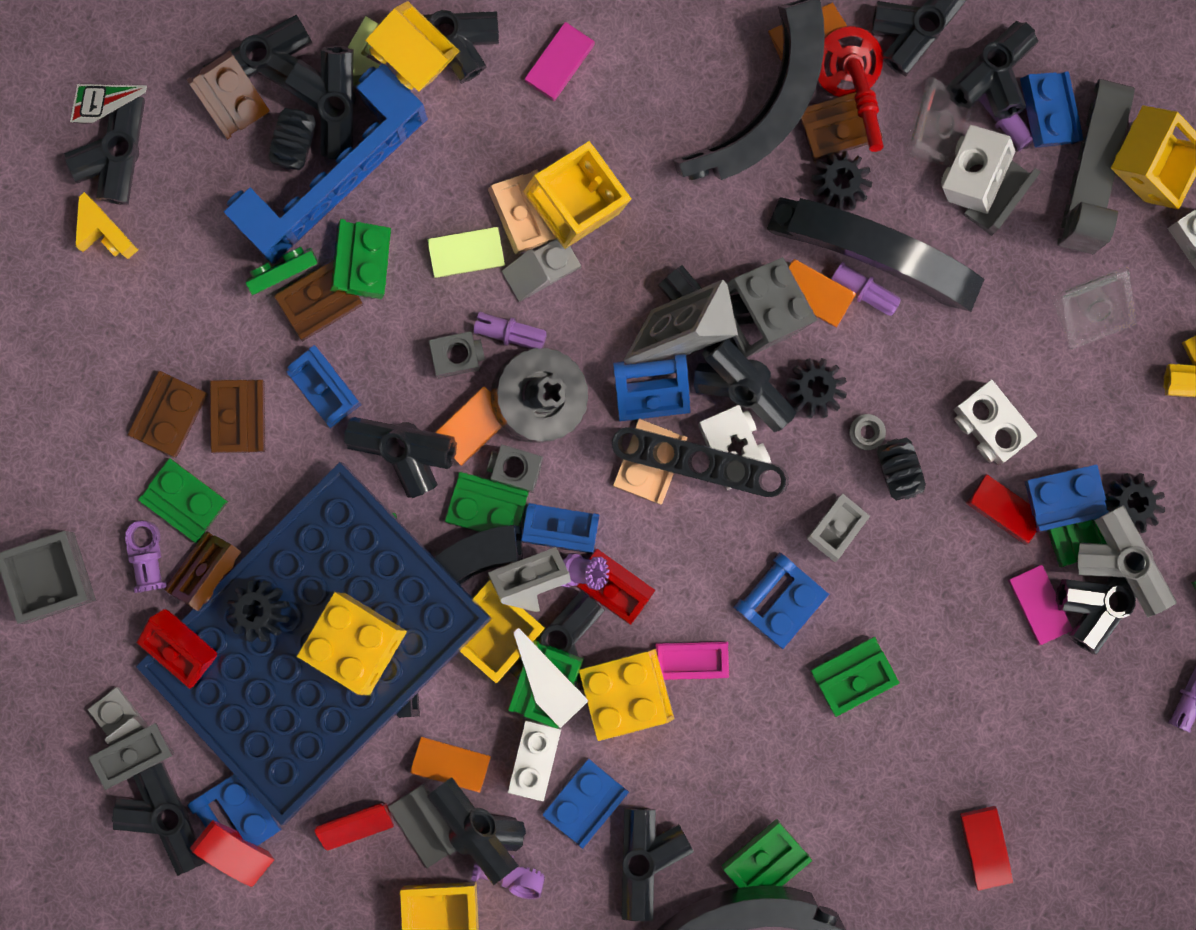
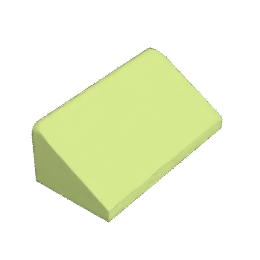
[428,227,505,278]

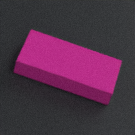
[525,22,595,102]
[1008,565,1073,645]
[656,642,729,680]

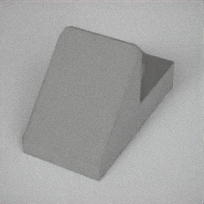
[502,239,581,302]
[807,493,870,562]
[488,547,571,612]
[88,687,149,746]

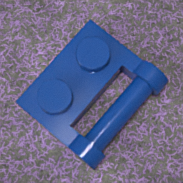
[613,354,691,421]
[733,552,829,649]
[187,774,282,846]

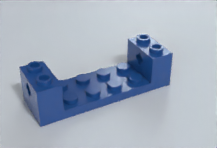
[224,63,428,265]

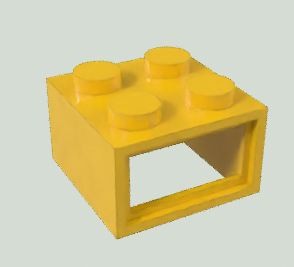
[365,1,460,92]
[1111,105,1196,210]
[523,141,632,249]
[460,580,545,683]
[297,592,407,695]
[579,649,674,741]
[400,882,479,930]

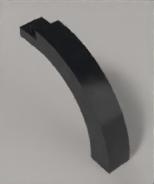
[673,0,825,180]
[767,197,985,312]
[397,525,523,718]
[657,885,846,930]

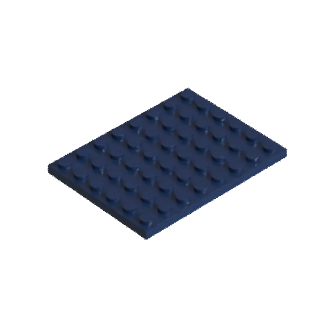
[136,462,492,825]

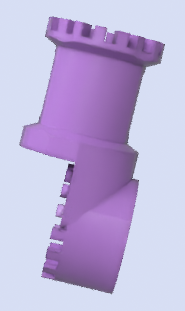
[125,521,166,593]
[561,553,609,590]
[471,855,545,899]

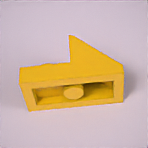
[76,192,138,259]

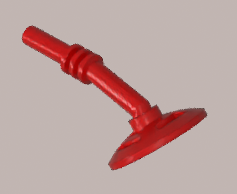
[818,26,884,152]

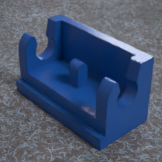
[287,345,362,429]
[522,503,600,554]

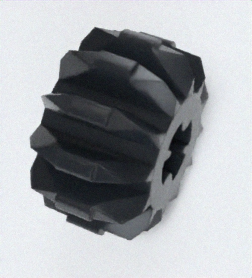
[269,108,316,171]
[811,151,872,211]
[786,358,847,419]
[877,437,926,501]
[1105,473,1165,533]
[226,580,290,642]

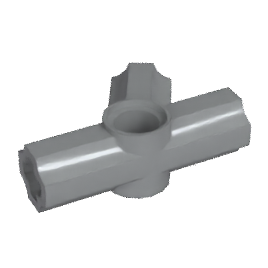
[1078,505,1177,618]

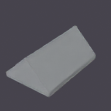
[624,280,738,364]

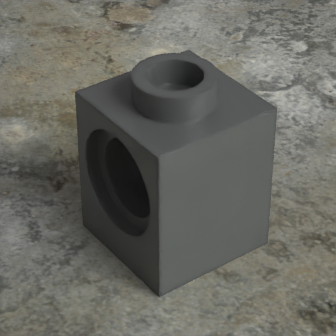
[429,331,485,379]
[487,444,543,493]

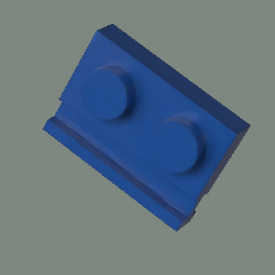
[1020,71,1084,148]
[1024,464,1109,532]
[542,758,629,849]

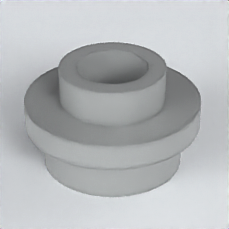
[849,414,886,450]

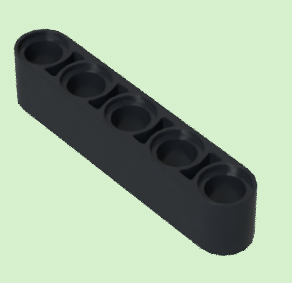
[612,427,789,497]

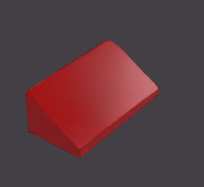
[966,474,1037,545]
[577,549,656,625]
[136,609,217,689]
[314,802,394,851]

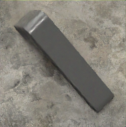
[1057,79,1135,255]

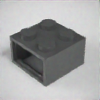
[727,257,818,358]
[0,531,96,624]

